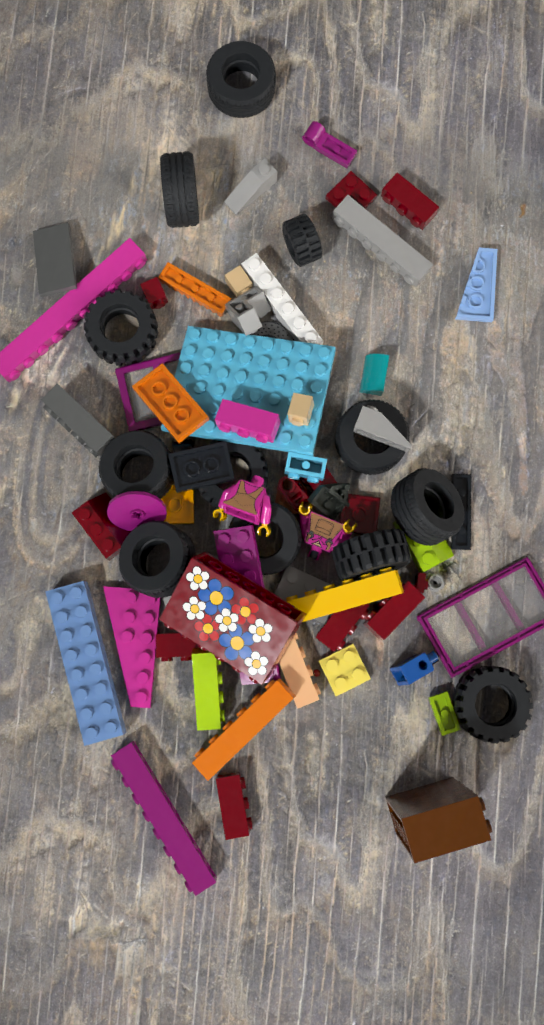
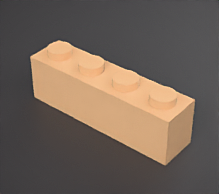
[279,632,321,709]

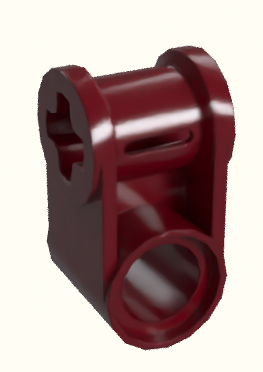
[278,476,310,512]

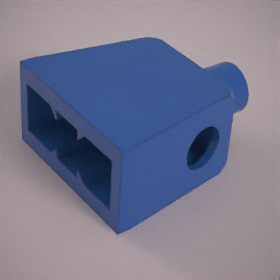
[389,651,439,686]

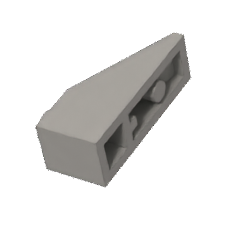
[224,158,277,216]
[353,405,411,452]

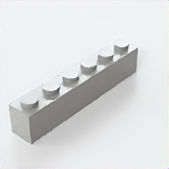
[332,195,433,287]

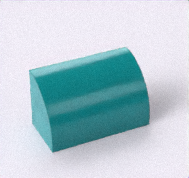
[359,354,389,396]

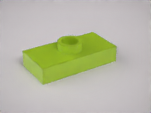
[428,691,461,736]

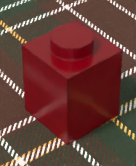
[140,277,168,309]

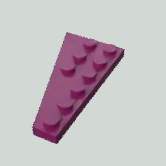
[103,586,161,708]

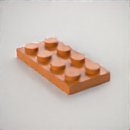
[132,363,210,443]

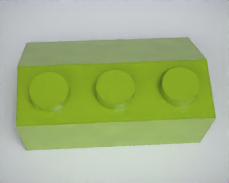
[393,521,454,573]

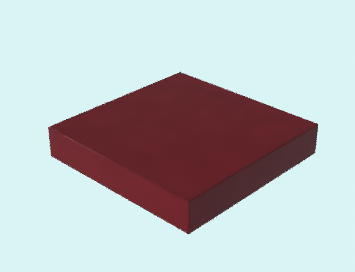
[339,494,381,534]

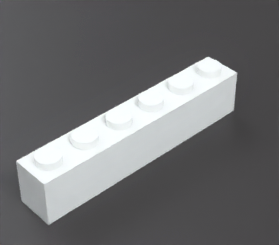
[241,253,323,345]

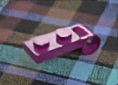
[302,121,357,168]

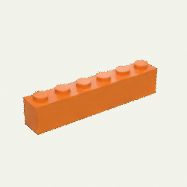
[192,679,296,781]

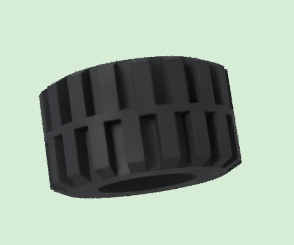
[282,213,322,267]

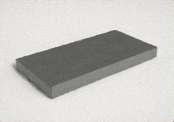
[33,222,77,297]

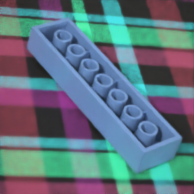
[45,581,127,746]

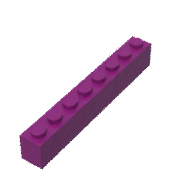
[111,741,217,896]

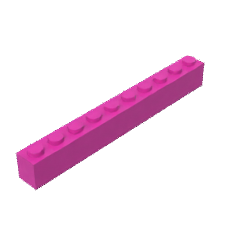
[0,238,147,383]

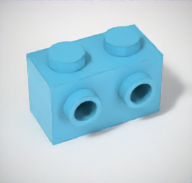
[285,452,327,483]

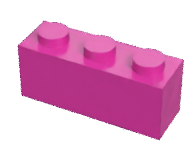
[215,399,281,443]

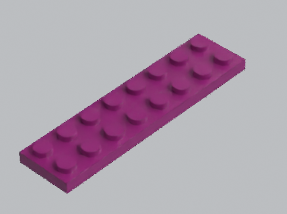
[214,524,281,685]

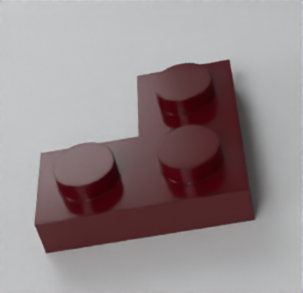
[325,171,377,209]

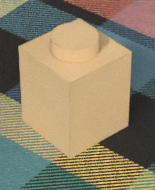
[225,265,253,297]
[287,393,314,426]

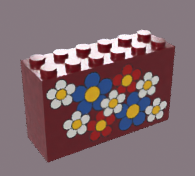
[159,552,306,685]

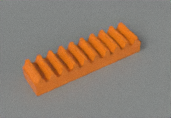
[158,262,232,317]

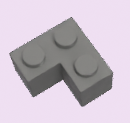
[224,286,271,336]

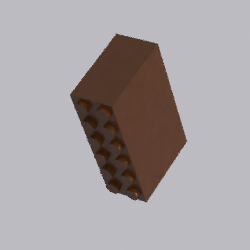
[385,777,493,864]

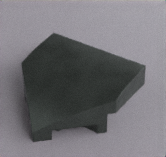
[307,483,350,520]

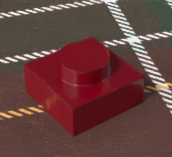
[414,573,429,594]

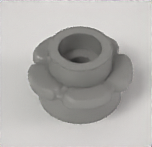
[427,573,444,592]

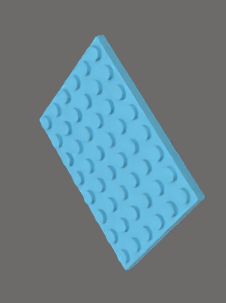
[161,326,336,456]

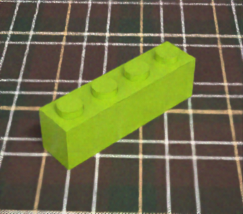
[192,648,225,731]

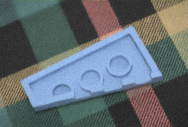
[455,247,498,323]

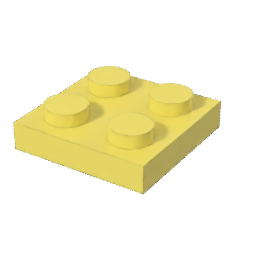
[318,644,371,696]

